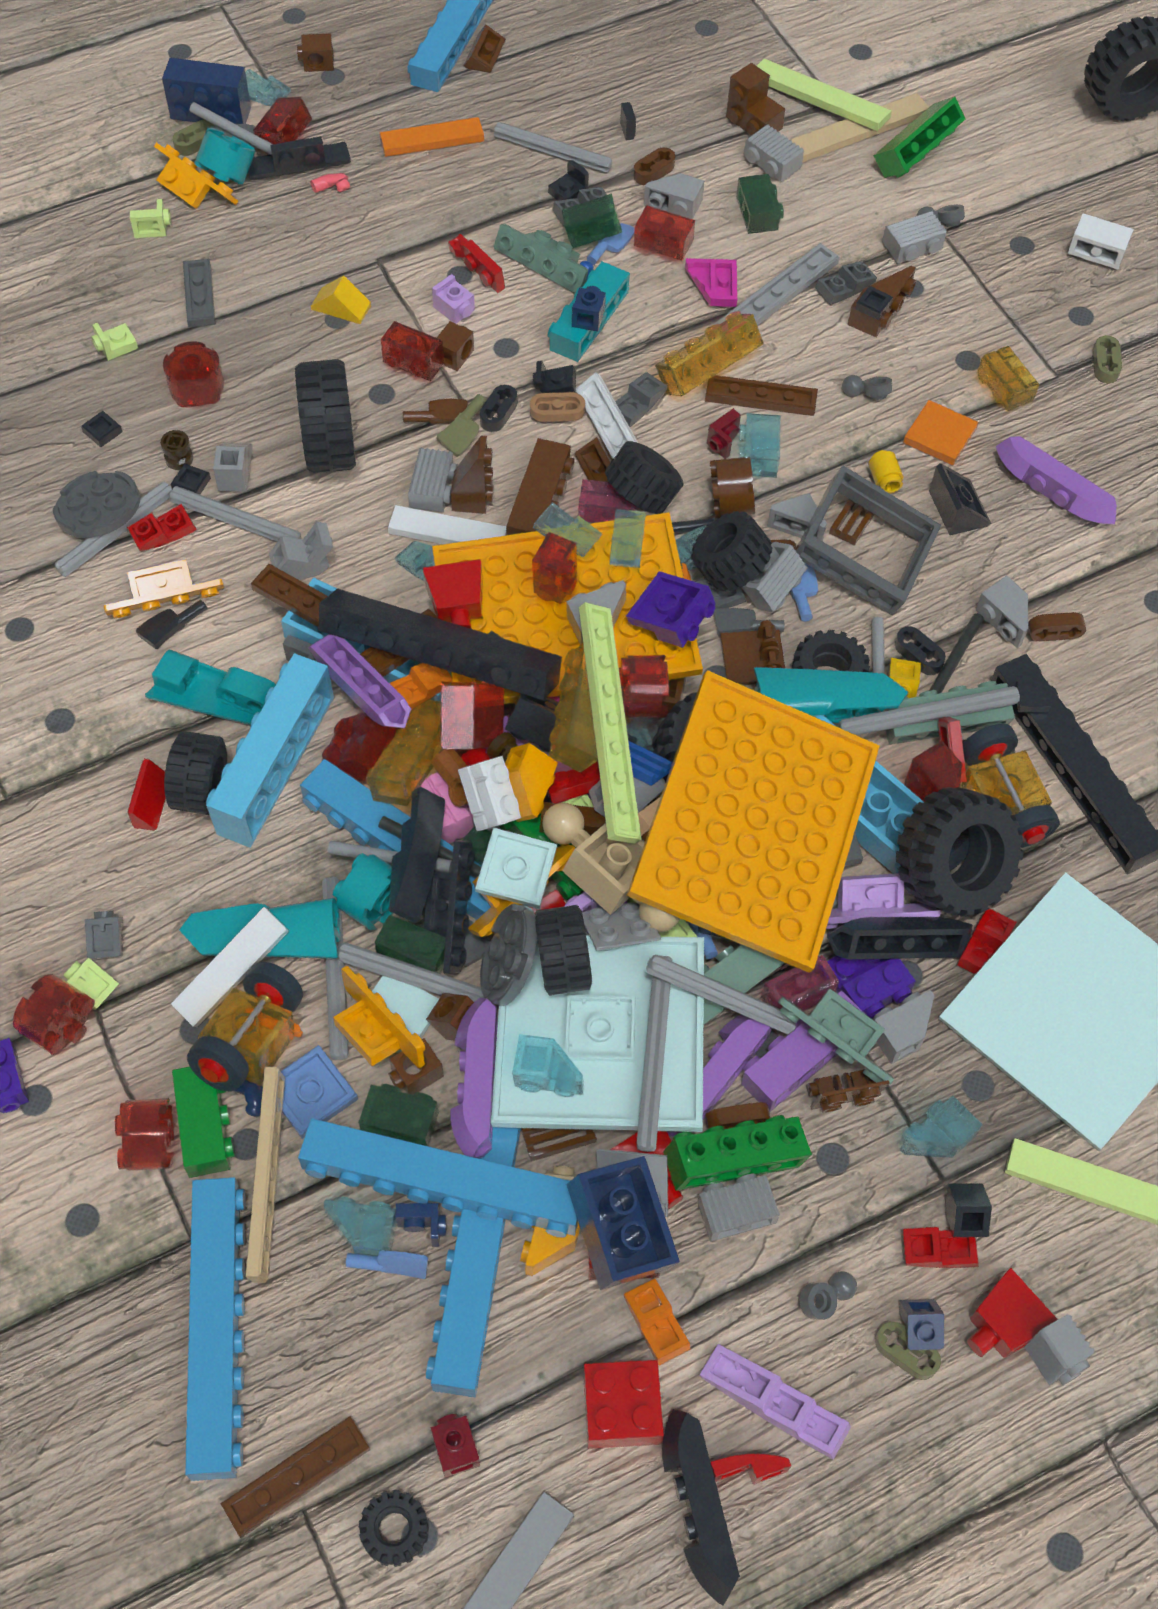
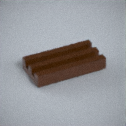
[829,499,875,545]
[521,1128,597,1162]

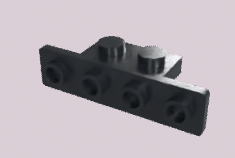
[248,136,351,180]
[423,841,475,974]

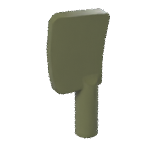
[437,394,486,457]

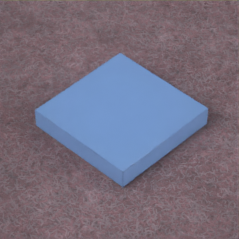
[281,1045,358,1139]

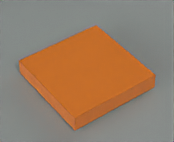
[903,400,979,465]

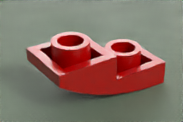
[127,504,197,551]

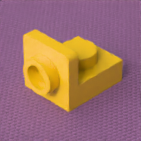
[888,658,921,698]

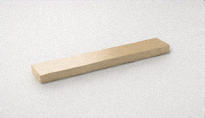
[791,93,929,162]
[246,1067,285,1283]

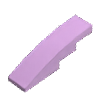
[700,1344,851,1459]

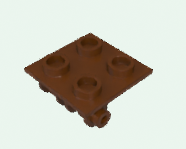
[720,620,785,684]
[808,1069,890,1113]

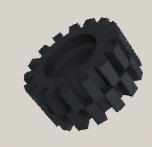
[358,1490,429,1567]

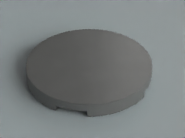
[53,471,140,538]
[480,904,537,1006]

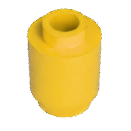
[868,450,904,494]

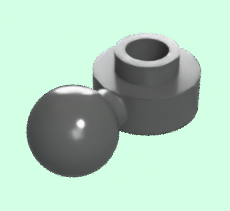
[916,204,965,227]
[842,375,892,400]
[800,1271,857,1320]

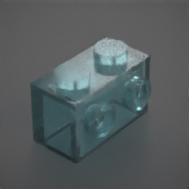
[738,413,781,478]

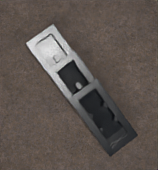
[389,786,445,923]

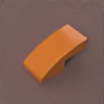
[390,663,453,709]
[624,1278,691,1365]

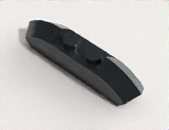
[827,917,973,959]
[662,1408,740,1606]

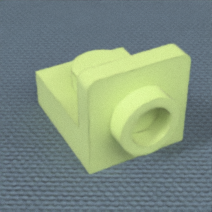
[130,199,171,238]
[91,323,138,361]
[62,958,119,1010]

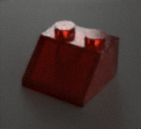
[440,682,504,749]

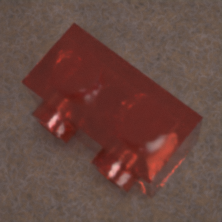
[253,97,312,144]
[634,205,695,261]
[381,321,444,381]
[532,532,577,604]

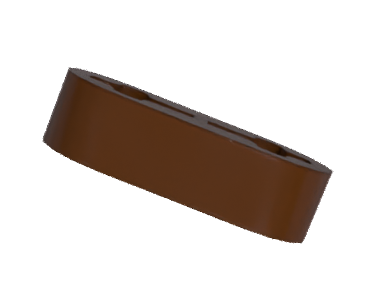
[633,147,676,185]
[1028,612,1086,641]
[705,1102,771,1129]

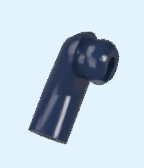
[234,1078,263,1117]

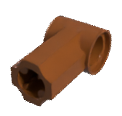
[431,747,469,807]

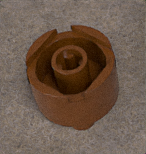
[710,457,755,518]

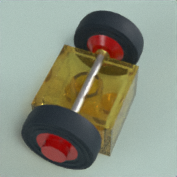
[961,724,1060,848]
[187,962,303,1092]

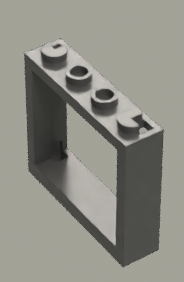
[795,465,941,616]

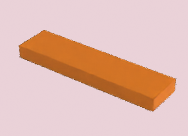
[380,117,484,157]

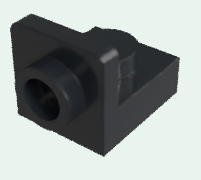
[548,160,589,201]
[533,360,576,393]

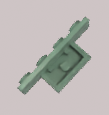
[494,224,588,293]
[778,988,894,1085]

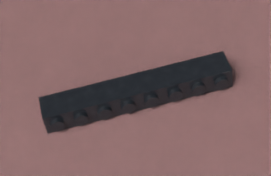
[318,588,562,700]
[991,653,1158,875]

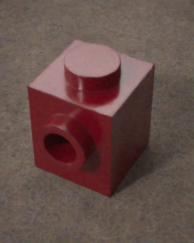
[430,1414,480,1478]

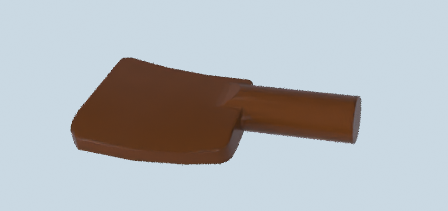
[403,398,468,424]

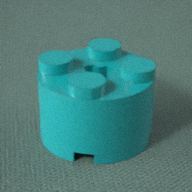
[194,128,256,185]
[332,853,394,930]

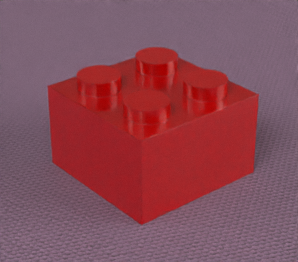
[583,1360,664,1449]

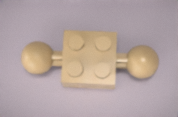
[542,803,680,932]

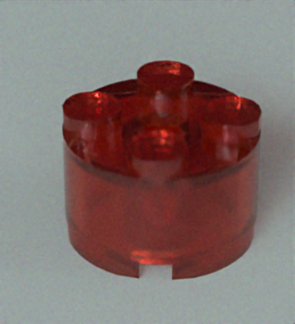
[163,341,224,407]
[619,655,669,719]
[13,974,95,1055]
[115,1098,174,1171]

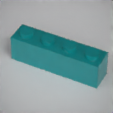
[548,261,630,362]

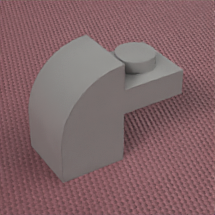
[269,521,333,580]

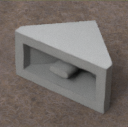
[767,493,827,541]

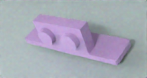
[826,873,940,929]

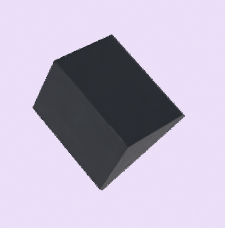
[929,463,992,535]

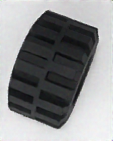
[605,441,684,514]
[691,511,773,591]
[791,630,870,672]
[164,731,227,815]
[535,905,592,996]

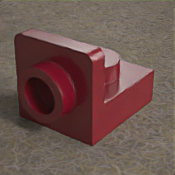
[706,408,741,459]

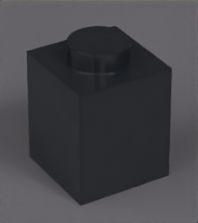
[945,1183,992,1237]

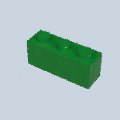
[172,1066,235,1178]

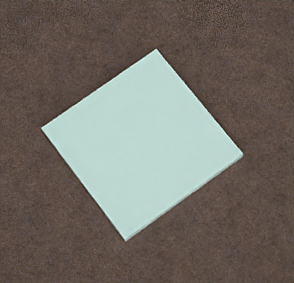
[939,872,1158,1151]
[491,935,704,1132]

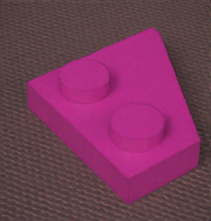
[685,258,738,307]

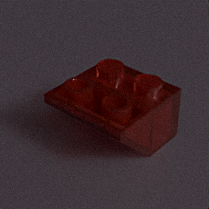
[321,713,404,785]
[904,741,962,802]

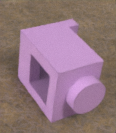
[432,274,475,324]

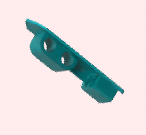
[145,649,276,725]
[754,667,908,723]
[179,898,341,959]

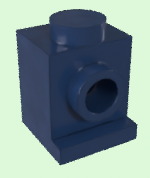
[572,286,606,332]

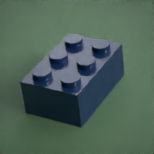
[162,58,251,124]
[566,1156,680,1290]

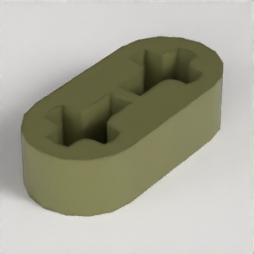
[172,119,217,156]
[1093,335,1122,384]
[875,1321,941,1380]

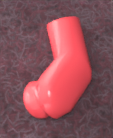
[310,173,350,193]

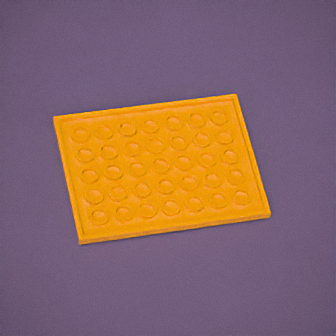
[432,512,703,711]
[626,670,880,973]

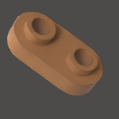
[530,392,585,422]

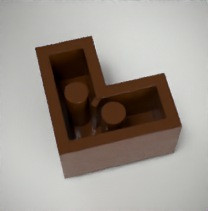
[726,62,785,135]

